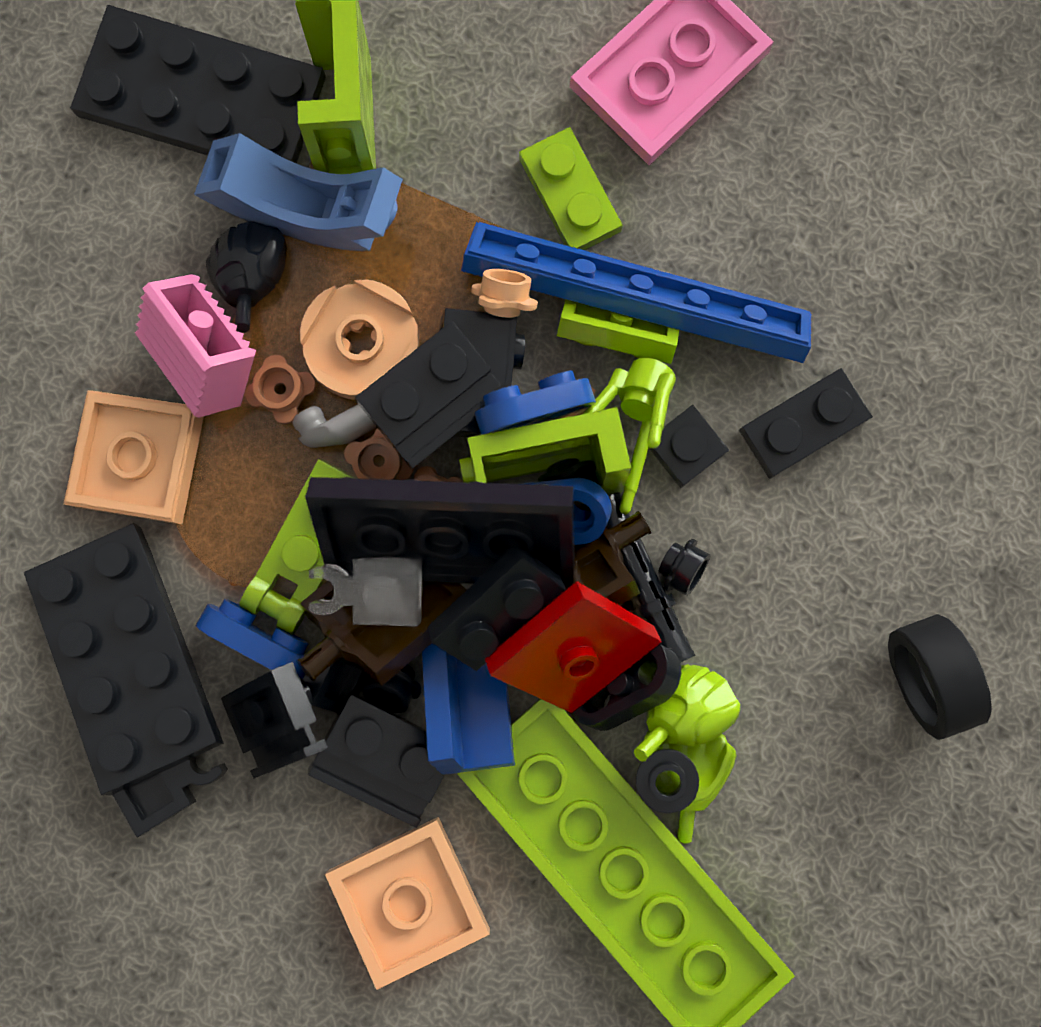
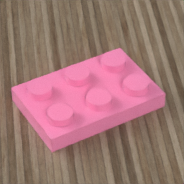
[570,0,773,165]

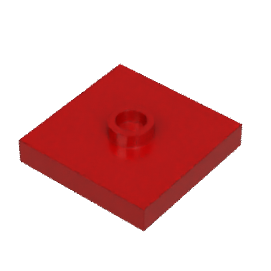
[485,582,662,713]

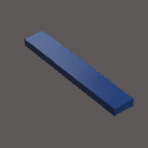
[461,222,811,363]

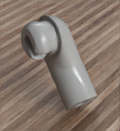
[293,404,377,448]

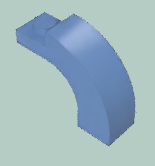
[194,133,403,251]

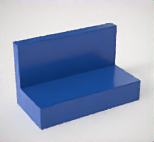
[422,643,515,775]

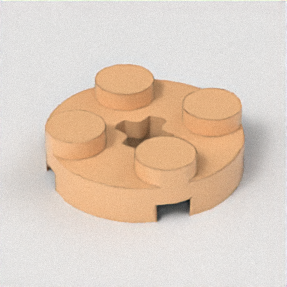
[300,279,420,400]

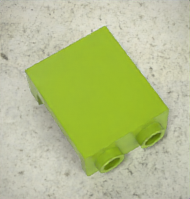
[295,0,376,174]

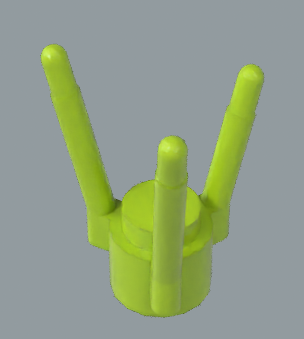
[560,358,676,515]

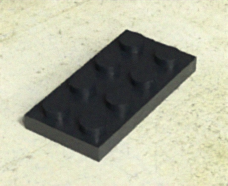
[70,4,326,163]
[305,477,575,588]
[24,523,224,796]

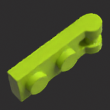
[239,459,358,635]

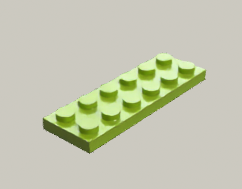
[457,699,795,1027]

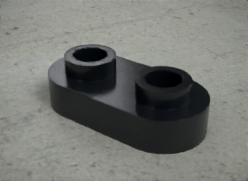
[571,644,681,731]

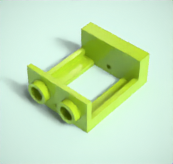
[459,407,631,496]

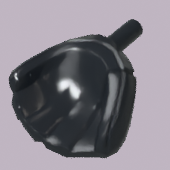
[206,221,287,333]

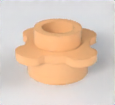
[471,269,538,318]

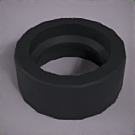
[888,614,992,740]

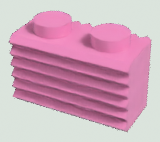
[134,274,256,418]

